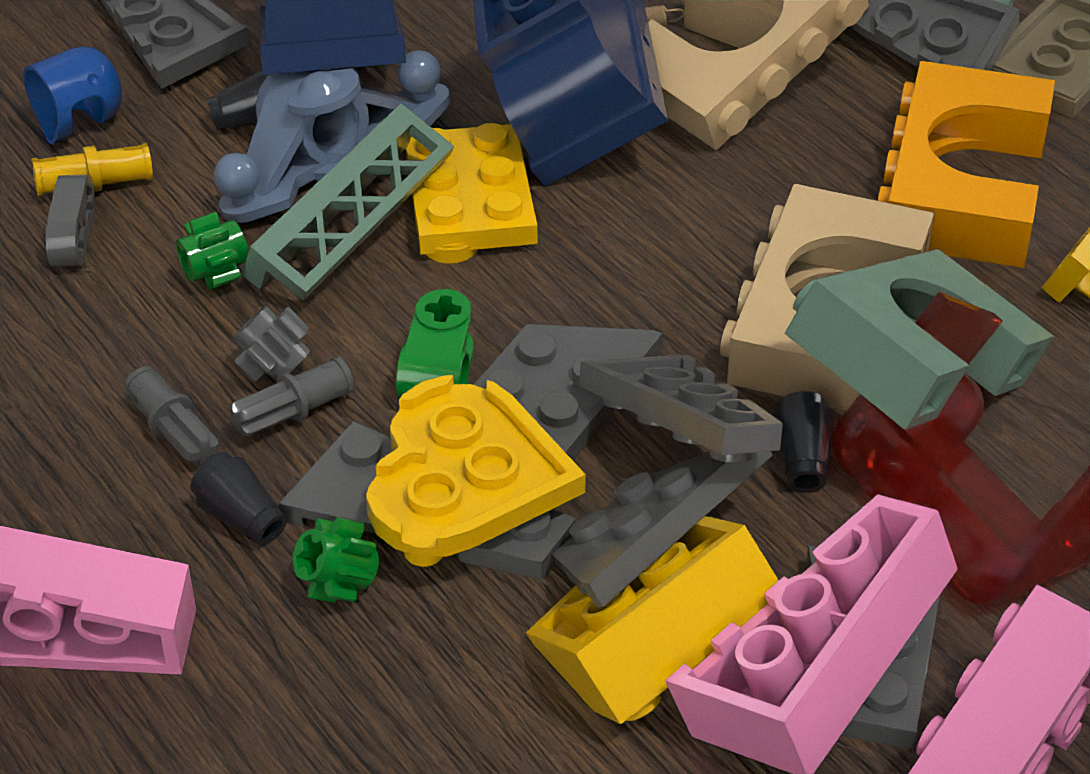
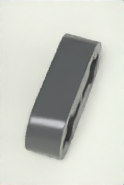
[45,175,95,266]

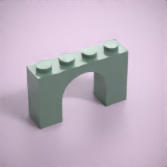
[784,249,1054,430]

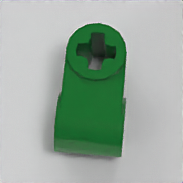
[396,289,474,400]

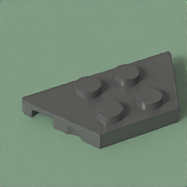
[474,324,662,461]
[552,451,772,607]

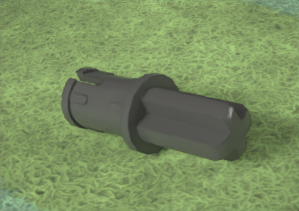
[229,356,354,437]
[124,366,219,466]

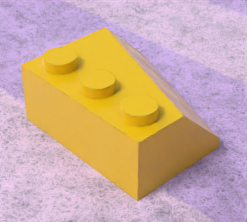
[526,516,779,724]

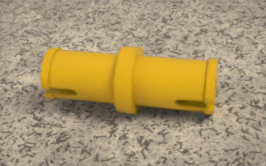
[31,143,153,196]

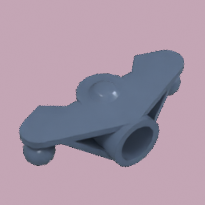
[213,50,451,223]

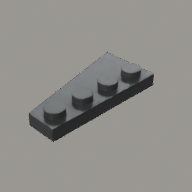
[100,0,248,89]
[849,0,1019,71]
[579,354,783,463]
[279,421,576,580]

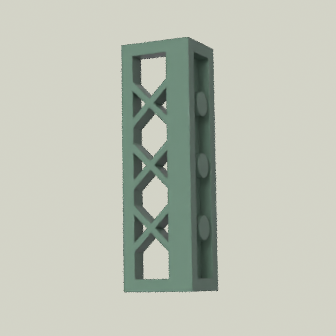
[242,103,454,300]

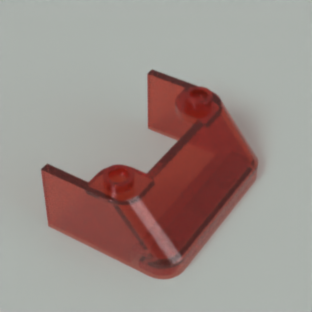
[832,292,1090,607]

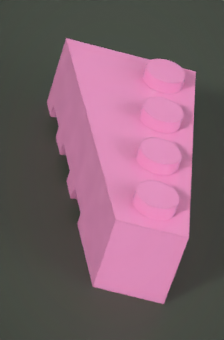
[665,494,958,774]
[0,526,196,674]
[898,585,1090,774]

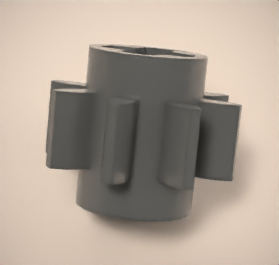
[232,305,310,382]

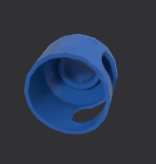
[23,46,122,144]

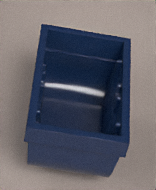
[260,0,406,75]
[473,0,668,187]

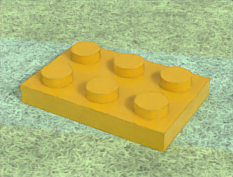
[405,123,538,255]

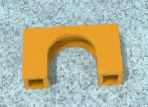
[878,61,1055,268]

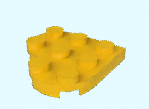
[366,375,586,566]

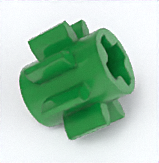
[175,212,249,290]
[293,517,379,603]

